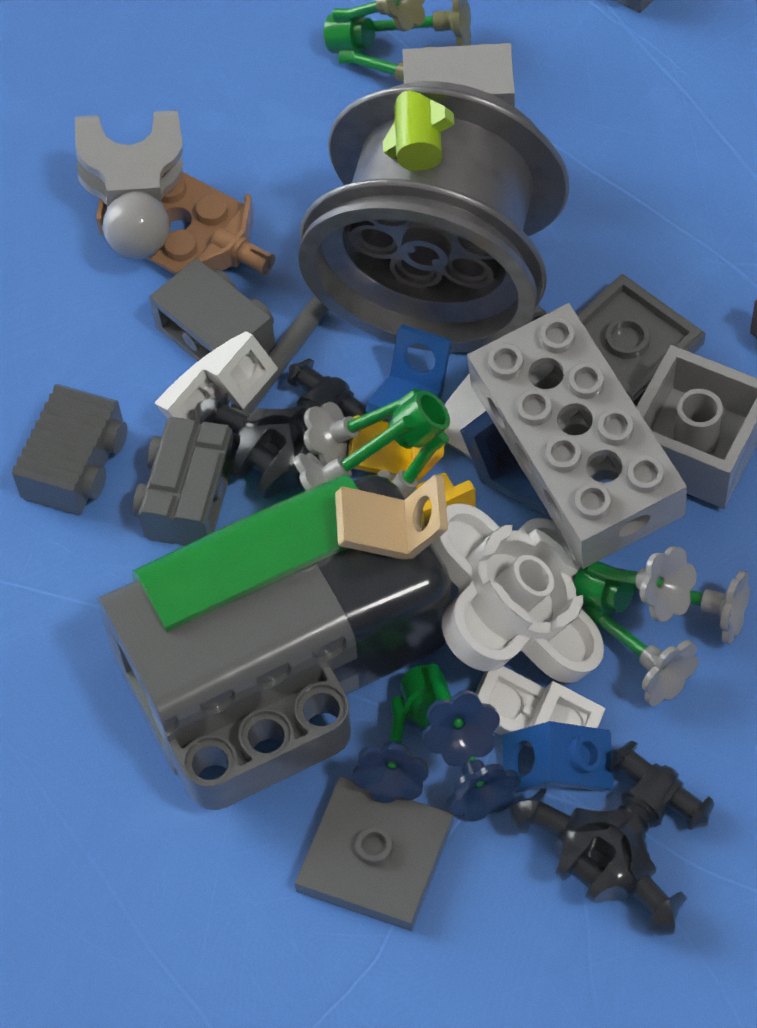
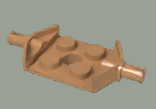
[96,172,275,275]

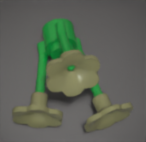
[323,0,471,84]

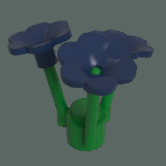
[352,664,521,821]

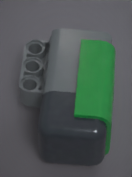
[98,474,451,810]

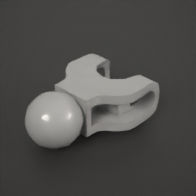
[75,110,183,260]

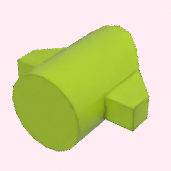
[383,90,454,171]

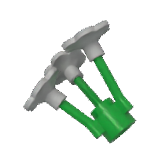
[294,388,450,499]
[573,546,750,706]

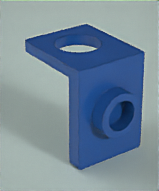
[366,324,452,420]
[502,721,614,794]

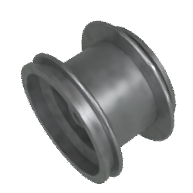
[298,81,570,352]

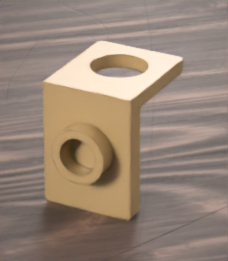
[335,474,448,559]

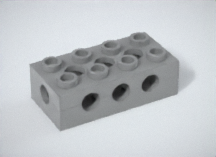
[467,303,687,569]

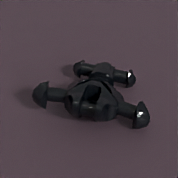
[195,358,368,499]
[509,740,714,936]

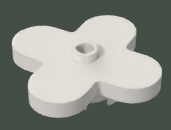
[432,503,604,683]

